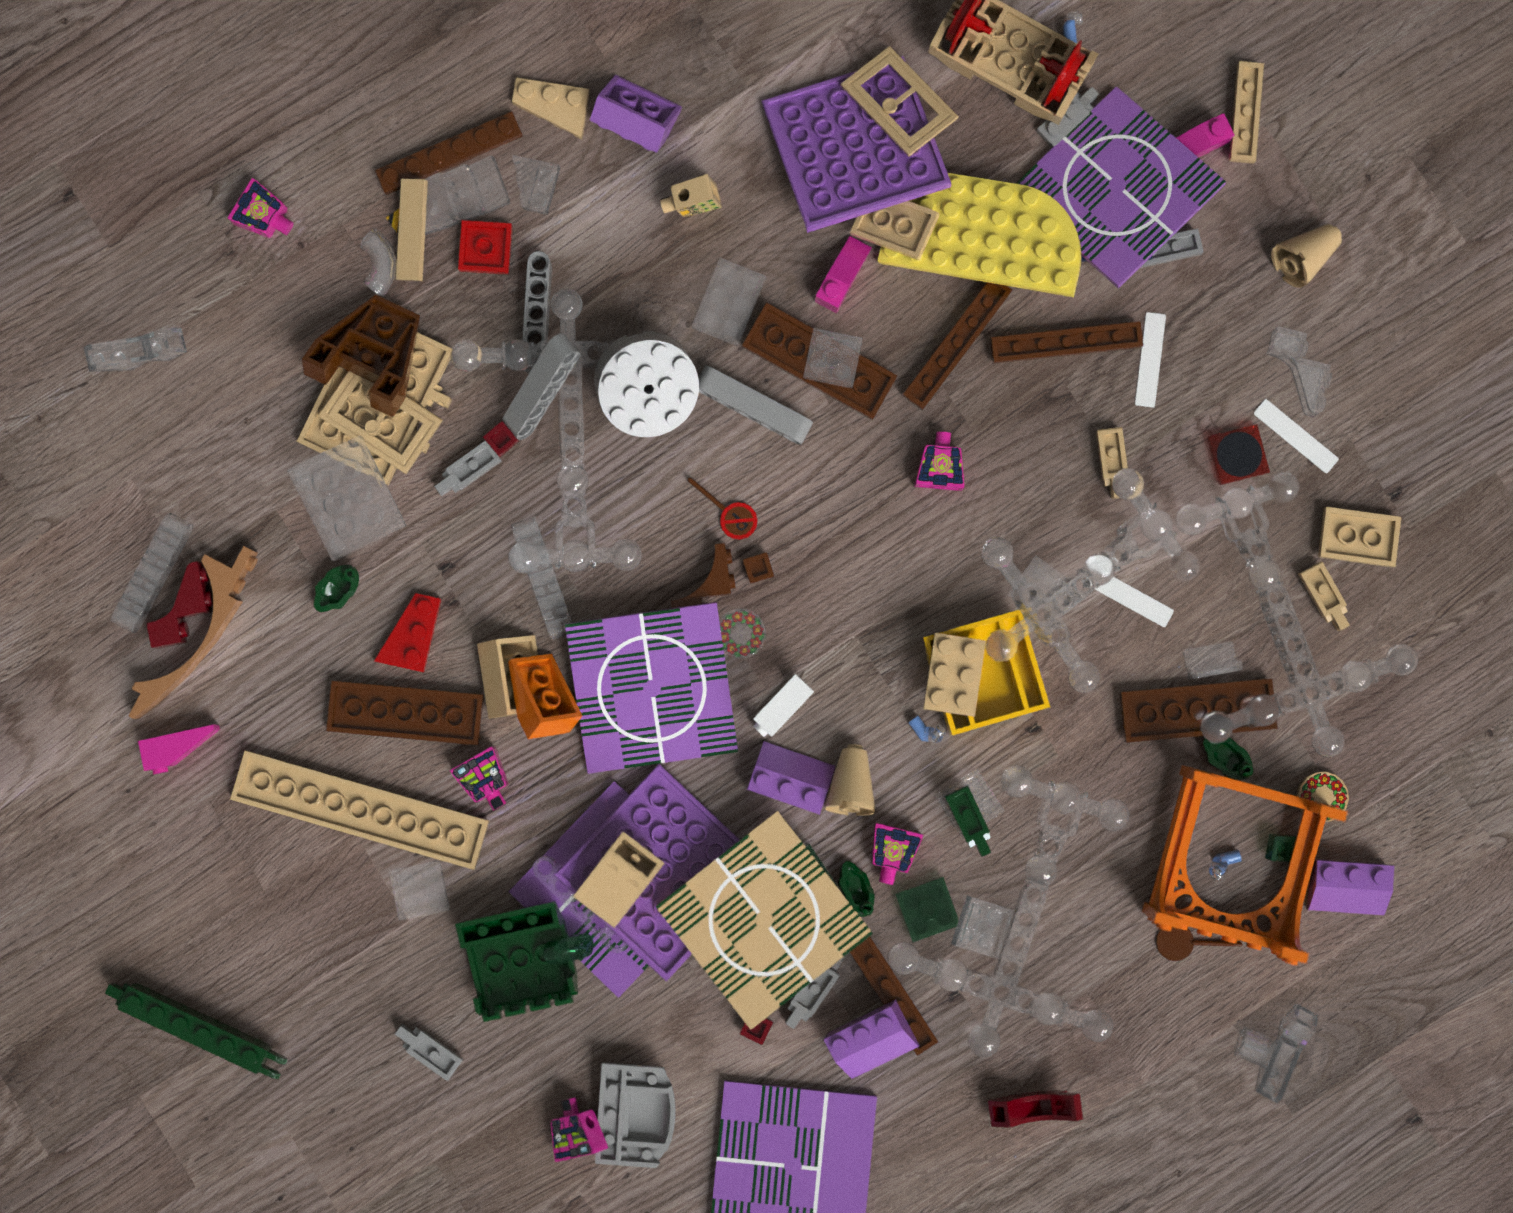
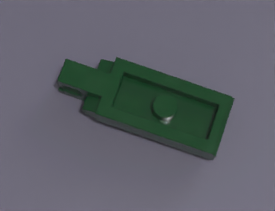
[944,785,992,857]

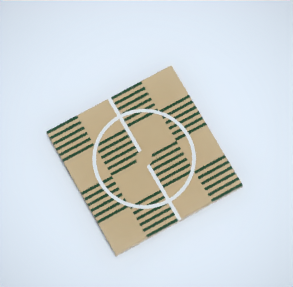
[656,811,873,1029]

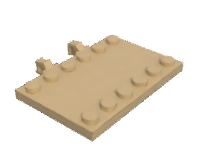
[297,333,454,486]

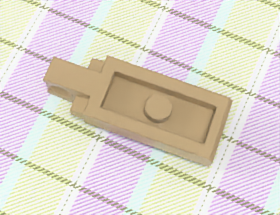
[1096,427,1129,499]
[1298,561,1350,631]

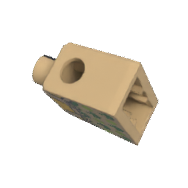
[660,174,722,217]

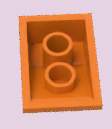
[508,654,582,739]

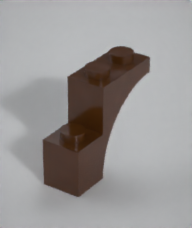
[671,543,736,608]

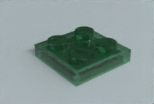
[895,876,961,943]

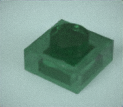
[1265,834,1296,862]

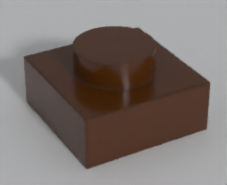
[743,552,774,584]

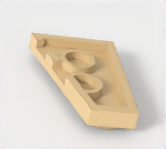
[512,78,590,140]

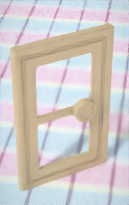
[841,46,959,157]
[318,372,443,474]

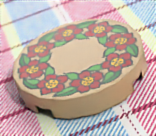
[1297,772,1349,822]

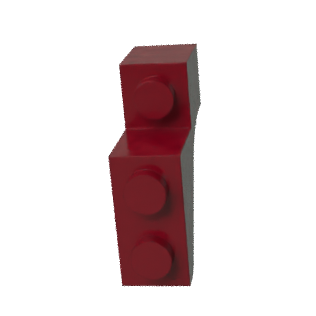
[147,561,213,649]

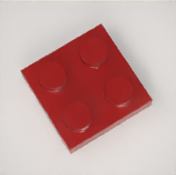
[458,220,513,275]

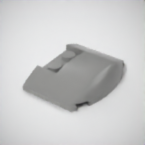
[595,1062,676,1168]

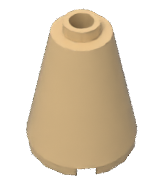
[1271,224,1342,288]
[824,744,875,816]

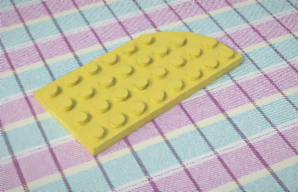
[877,173,1081,297]

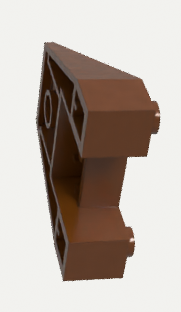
[302,295,420,417]

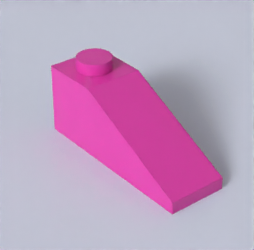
[1176,113,1235,157]
[815,236,872,314]
[138,725,220,775]

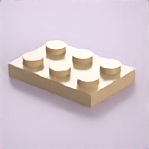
[850,201,939,261]
[1318,507,1401,568]
[923,633,986,717]

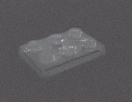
[692,258,766,346]

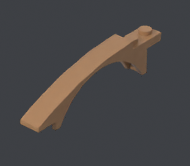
[128,546,258,719]

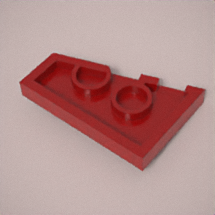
[374,593,442,673]

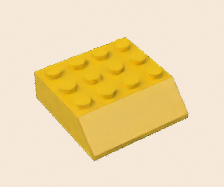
[923,609,1050,736]

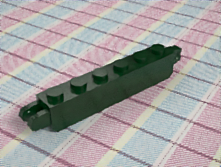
[104,983,288,1079]

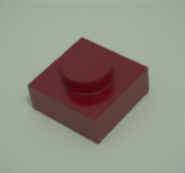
[483,421,519,457]
[739,1018,774,1045]

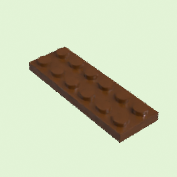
[742,302,897,421]
[1120,679,1278,743]
[326,681,484,745]

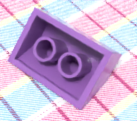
[590,75,682,153]
[747,741,835,815]
[1307,859,1394,915]
[823,1000,919,1079]

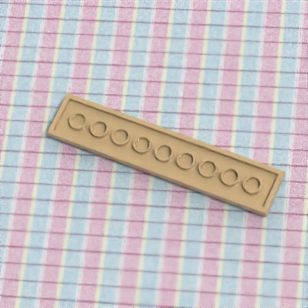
[230,751,490,870]

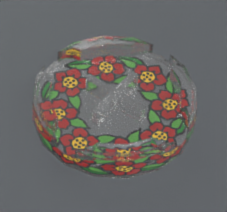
[719,608,766,659]

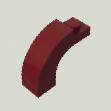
[988,1090,1083,1128]

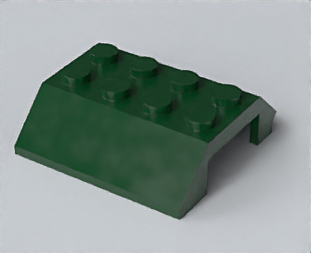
[455,901,578,1022]

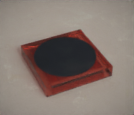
[1207,424,1270,486]

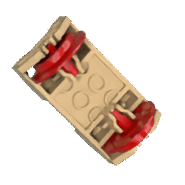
[928,0,1098,125]

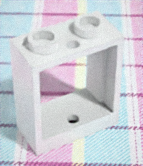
[753,674,814,737]

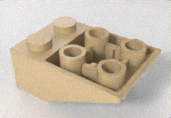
[573,832,664,928]

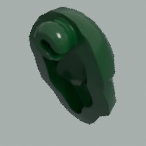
[314,565,359,613]
[1203,736,1254,780]
[838,861,875,917]

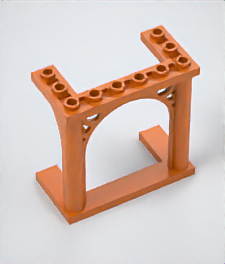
[1142,765,1348,965]

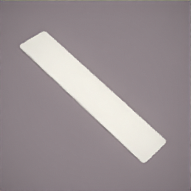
[1135,312,1166,408]
[1254,399,1339,473]
[1082,565,1174,627]

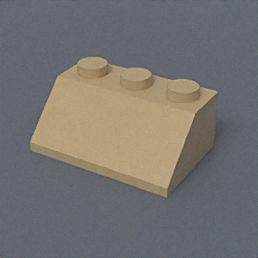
[477,635,538,719]

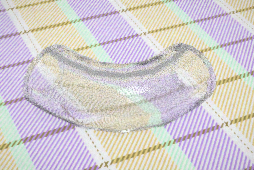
[360,228,397,298]

